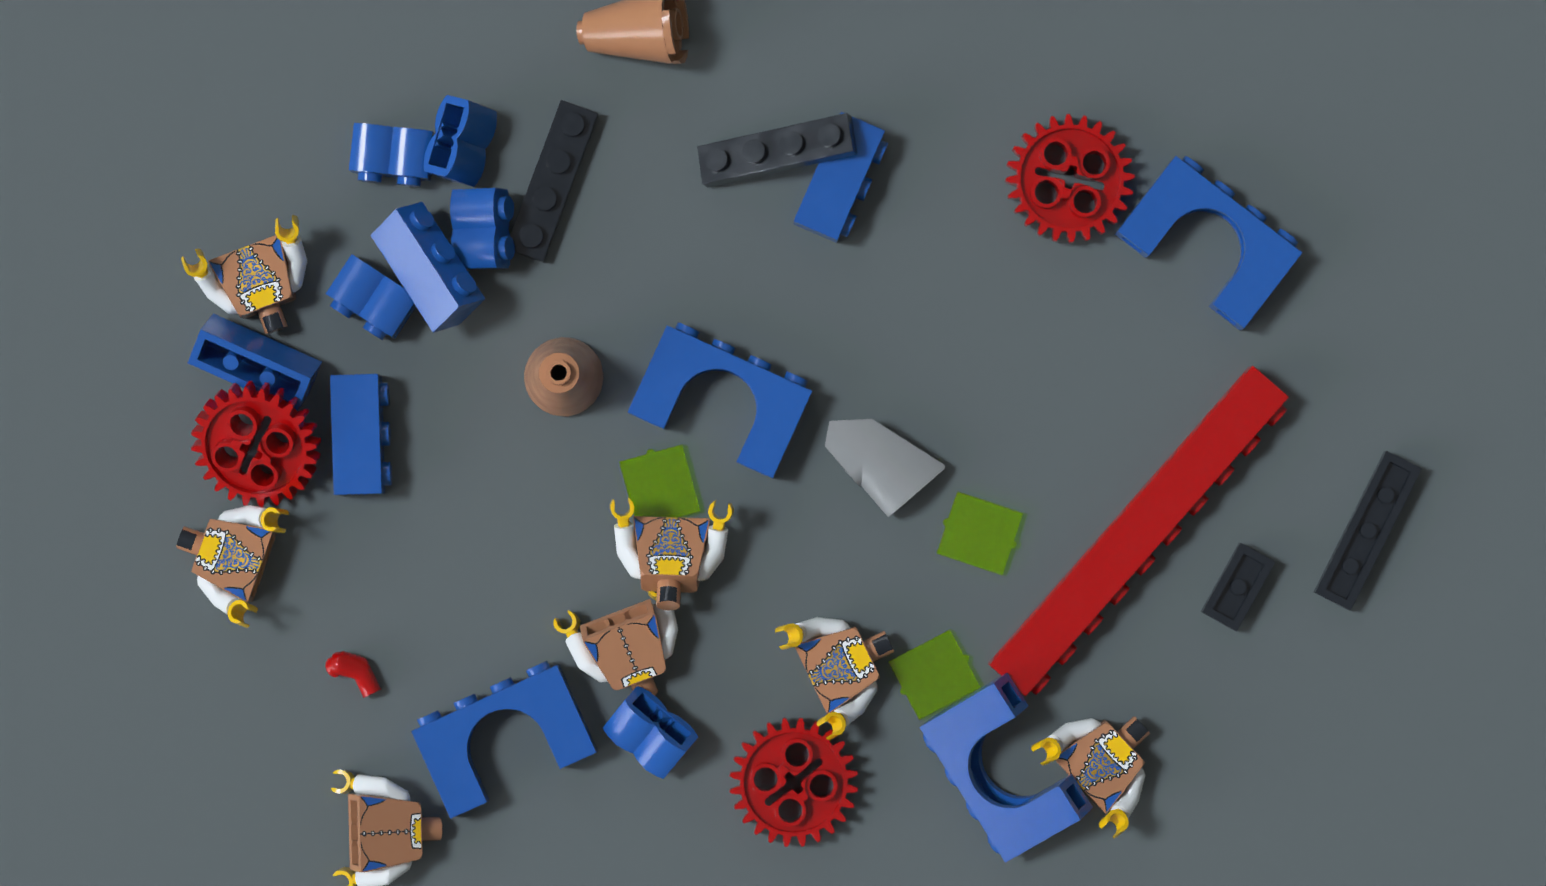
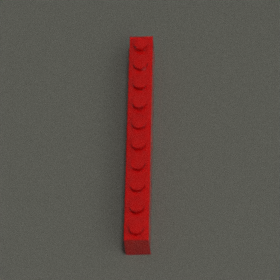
[988,366,1289,697]

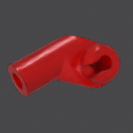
[325,651,381,698]

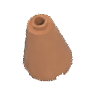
[576,0,689,65]
[524,337,604,417]

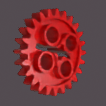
[1005,114,1135,244]
[191,381,321,507]
[729,717,858,847]

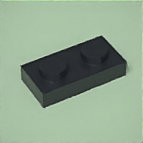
[1201,543,1275,631]

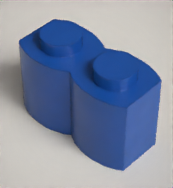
[424,95,497,187]
[349,123,435,187]
[450,188,515,270]
[326,254,416,341]
[603,686,698,779]

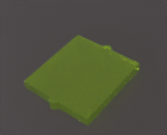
[619,445,700,518]
[937,491,1023,575]
[889,629,980,720]

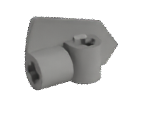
[825,419,945,517]

